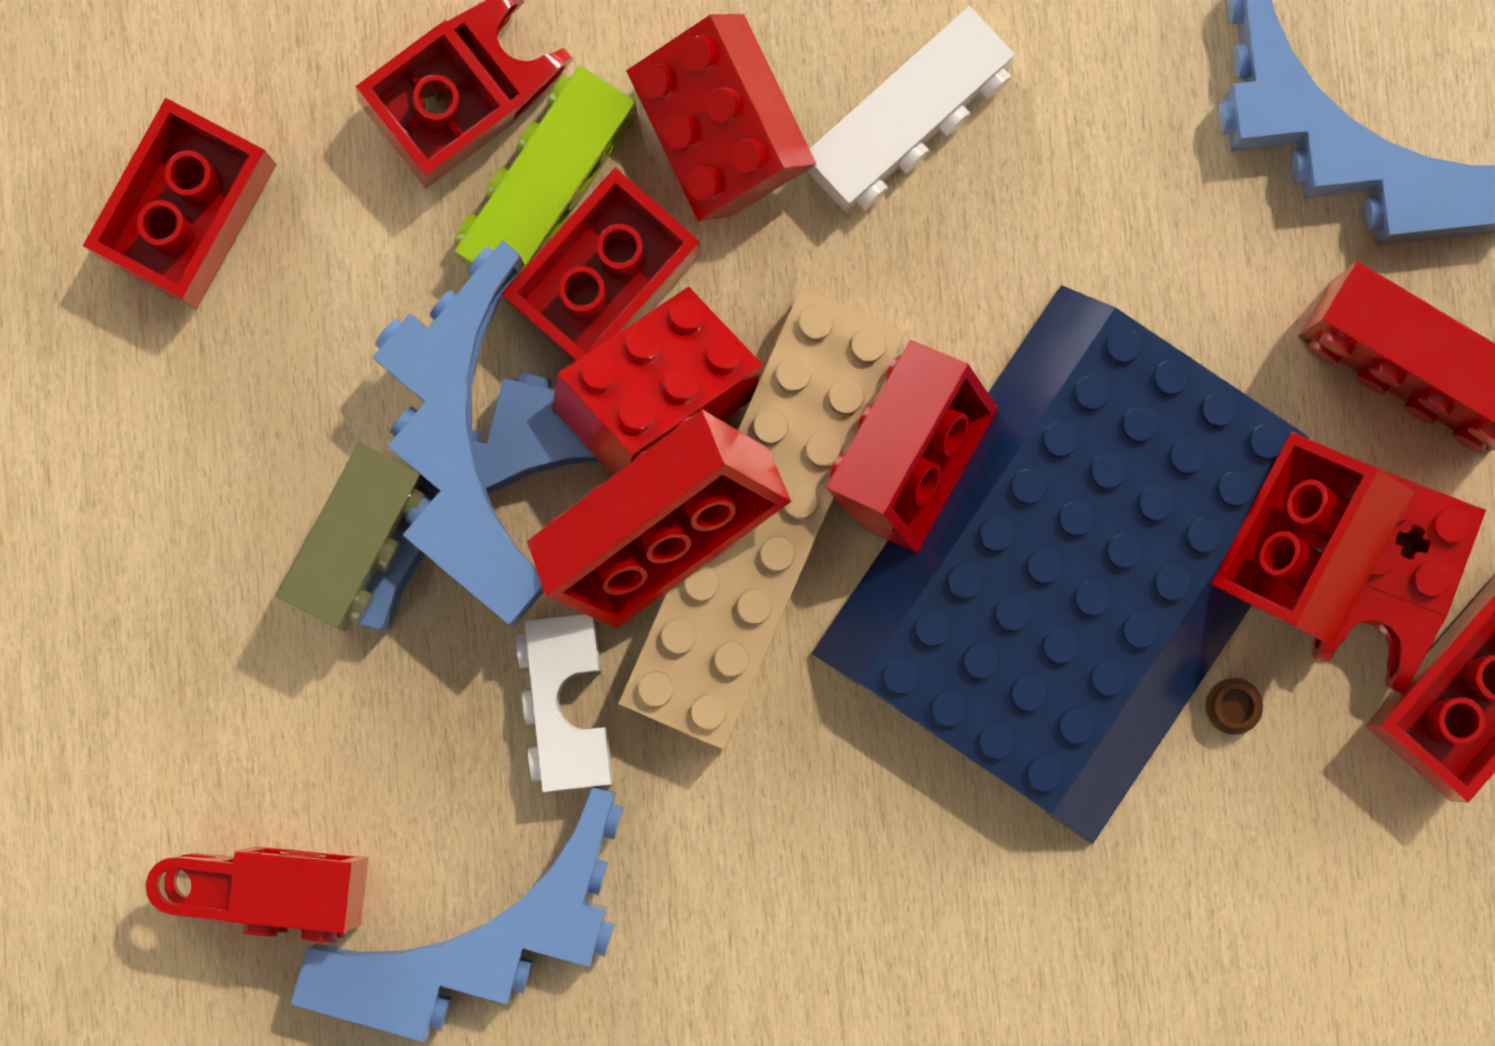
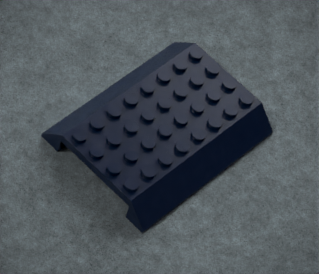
[811,285,1309,845]

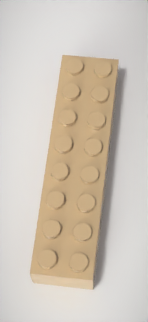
[618,286,906,750]

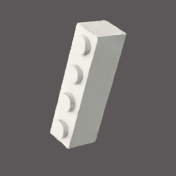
[807,5,1015,214]

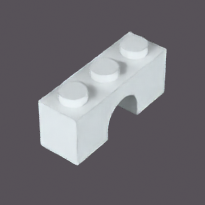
[516,614,614,792]

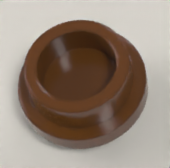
[1205,678,1263,735]

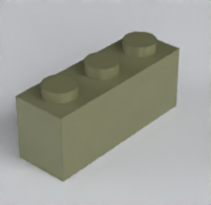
[276,442,429,631]

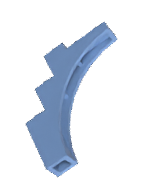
[1218,0,1495,245]
[372,240,544,627]
[352,373,600,631]
[290,786,624,1042]

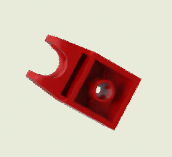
[355,0,573,189]
[1312,469,1486,692]
[146,846,368,942]

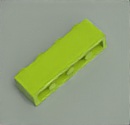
[454,65,638,271]

